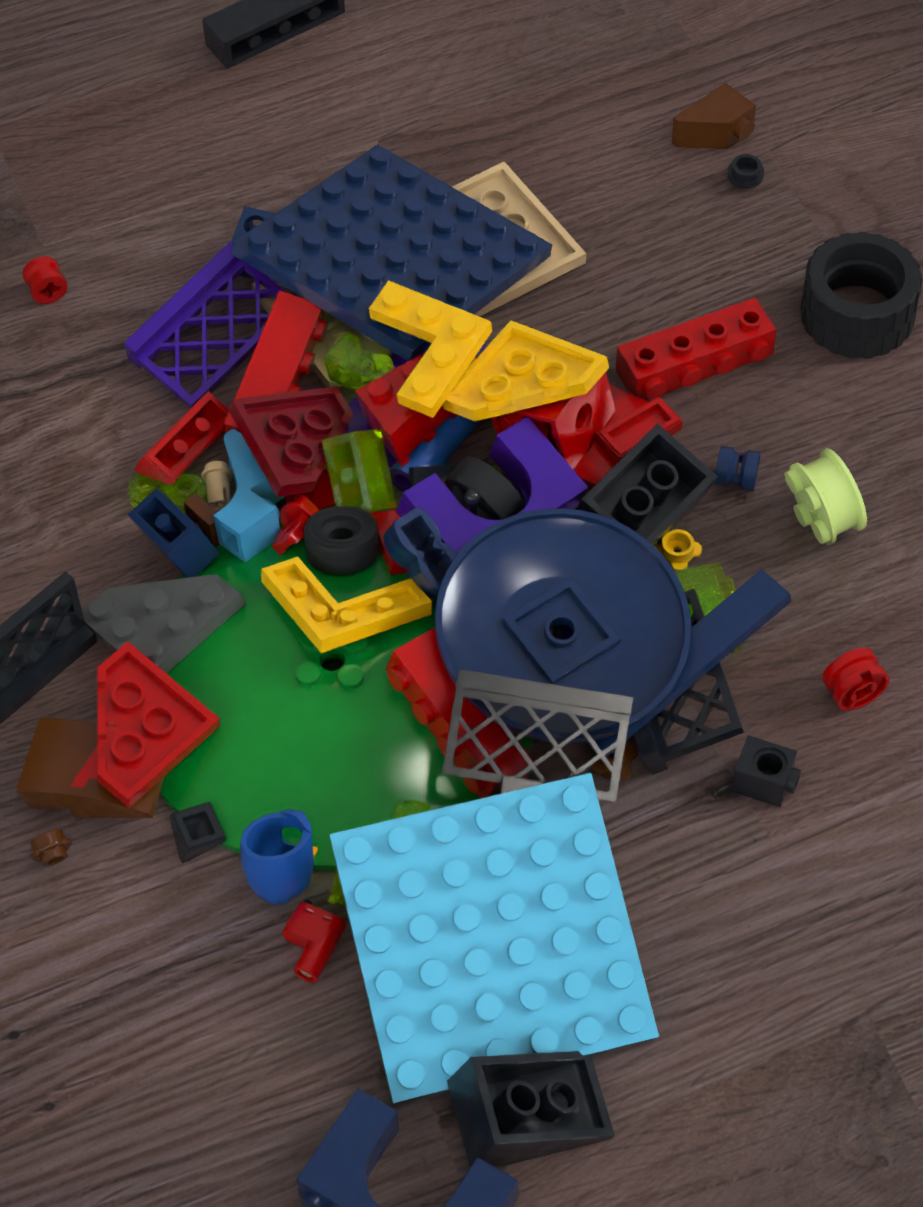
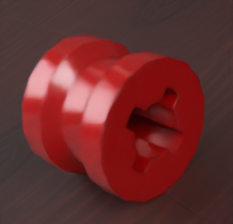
[22,256,68,304]

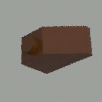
[672,83,756,149]

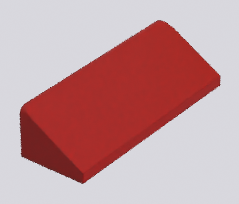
[134,391,229,486]

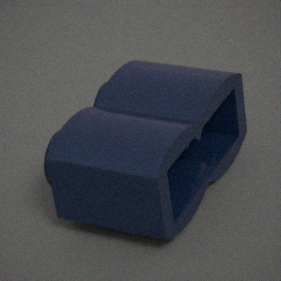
[383,507,457,601]

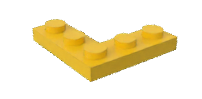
[368,280,492,418]
[261,557,432,653]

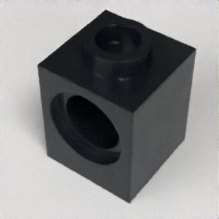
[732,735,801,808]

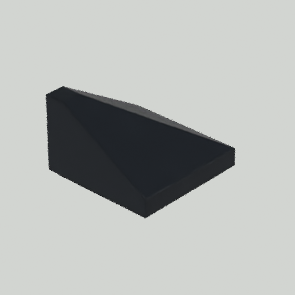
[169,802,226,863]

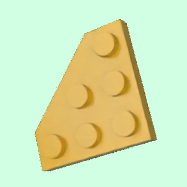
[442,321,609,421]

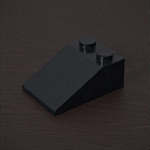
[447,1051,615,1168]

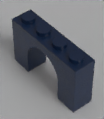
[296,1089,518,1207]

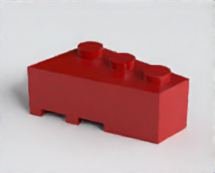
[355,352,476,468]

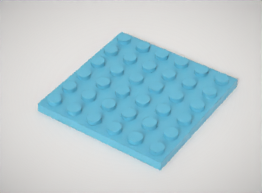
[329,773,659,1104]

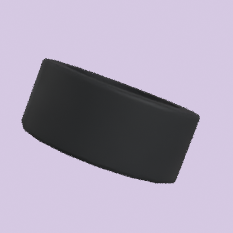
[445,456,523,520]

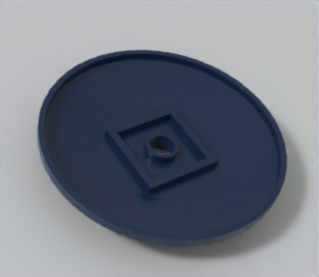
[435,509,691,743]

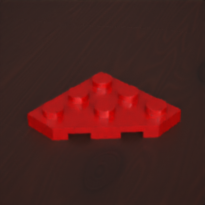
[97,641,220,808]

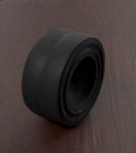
[304,506,379,575]

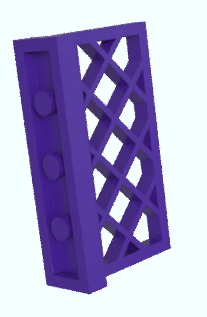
[124,241,287,408]

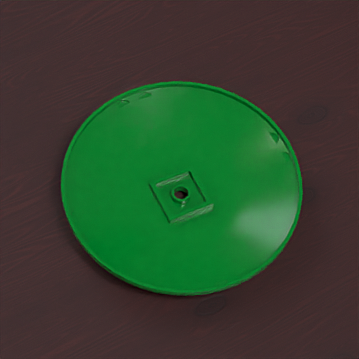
[160,521,534,871]

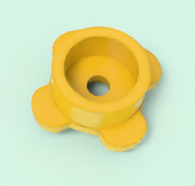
[655,529,702,572]

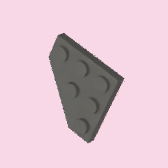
[82,574,246,673]

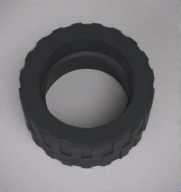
[801,232,922,359]

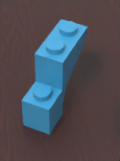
[213,428,284,562]

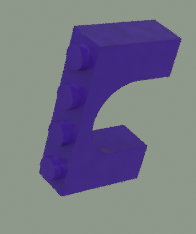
[396,416,588,555]

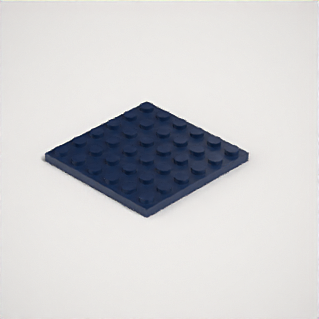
[232,144,552,361]

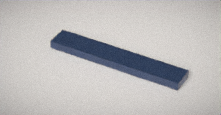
[585,569,792,757]

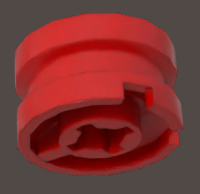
[822,647,890,711]

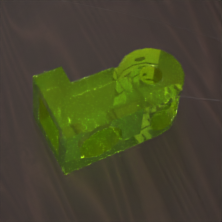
[323,331,395,391]

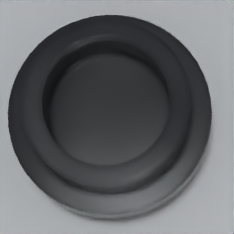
[727,154,764,188]

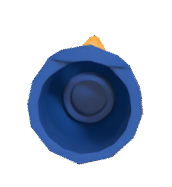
[239,809,318,905]

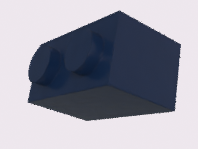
[127,488,220,578]

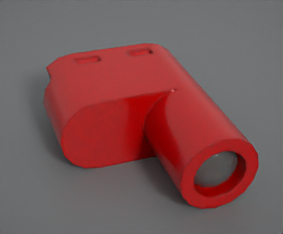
[282,899,347,983]

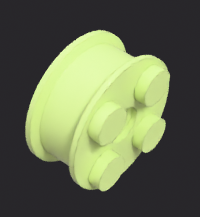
[784,448,867,545]

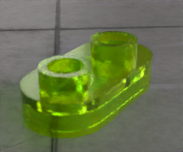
[128,473,208,514]

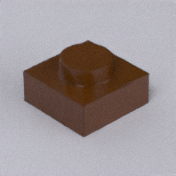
[184,493,220,547]

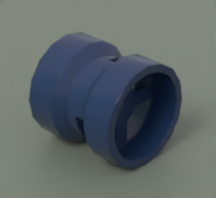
[714,446,761,491]

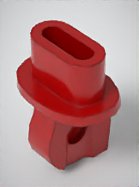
[272,494,320,555]

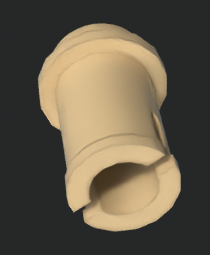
[201,461,233,510]

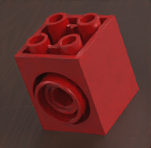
[492,372,615,470]

